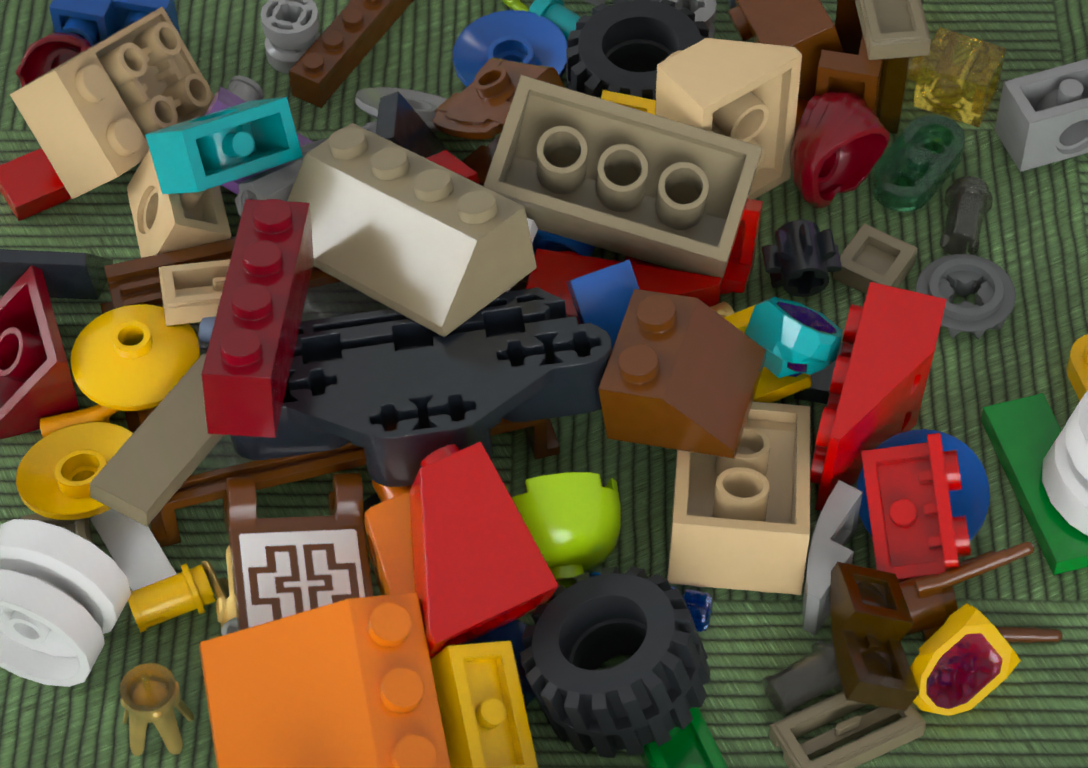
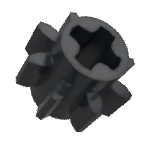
[762,220,842,297]

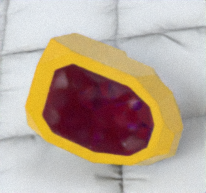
[910,603,1021,716]

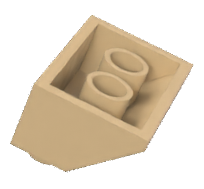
[655,38,802,199]

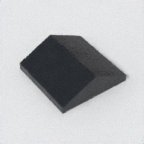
[0,249,113,300]

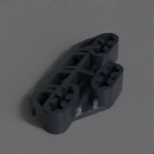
[230,287,612,487]

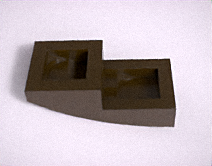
[830,562,919,711]

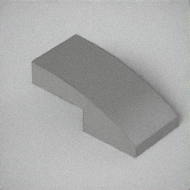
[802,480,863,635]

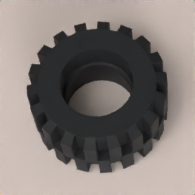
[566,0,709,100]
[520,566,710,758]

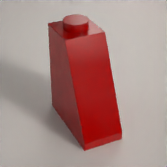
[409,441,559,659]

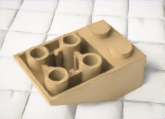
[10,6,214,199]

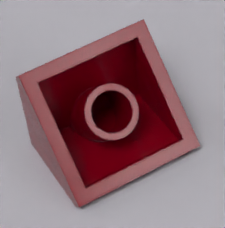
[0,265,80,440]

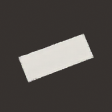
[90,509,177,591]

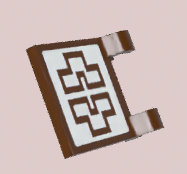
[222,473,373,631]

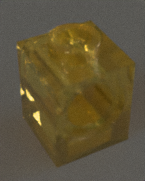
[909,27,1006,127]

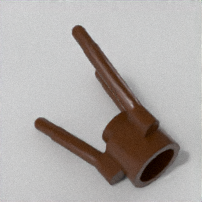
[898,541,1063,643]

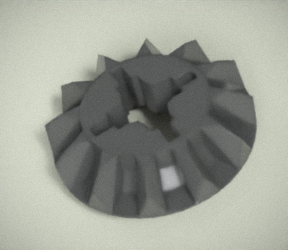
[916,254,1016,340]

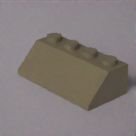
[483,75,763,284]
[287,123,537,337]

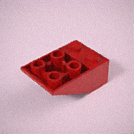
[810,282,947,511]

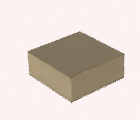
[833,223,918,294]

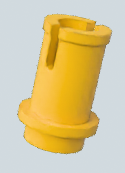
[128,563,216,633]

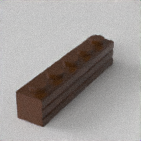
[288,0,415,108]

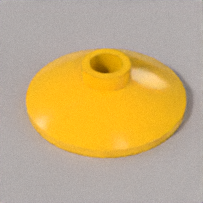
[70,304,201,411]
[16,422,133,520]

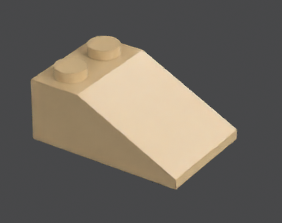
[667,402,810,595]

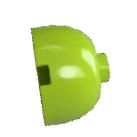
[505,472,621,588]

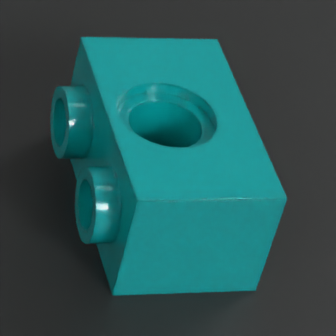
[145,97,303,194]

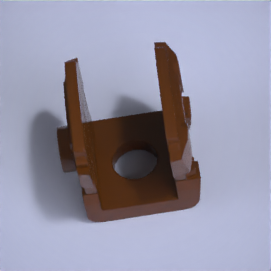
[432,57,565,186]

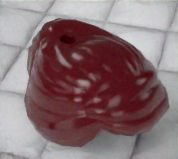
[790,92,890,209]

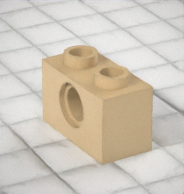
[126,150,231,258]

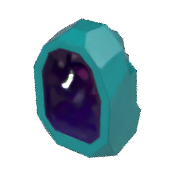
[745,297,843,378]

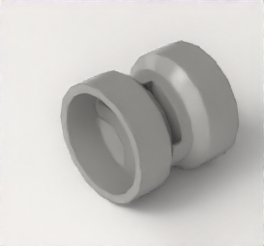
[261,0,320,74]

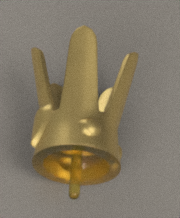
[120,663,195,756]

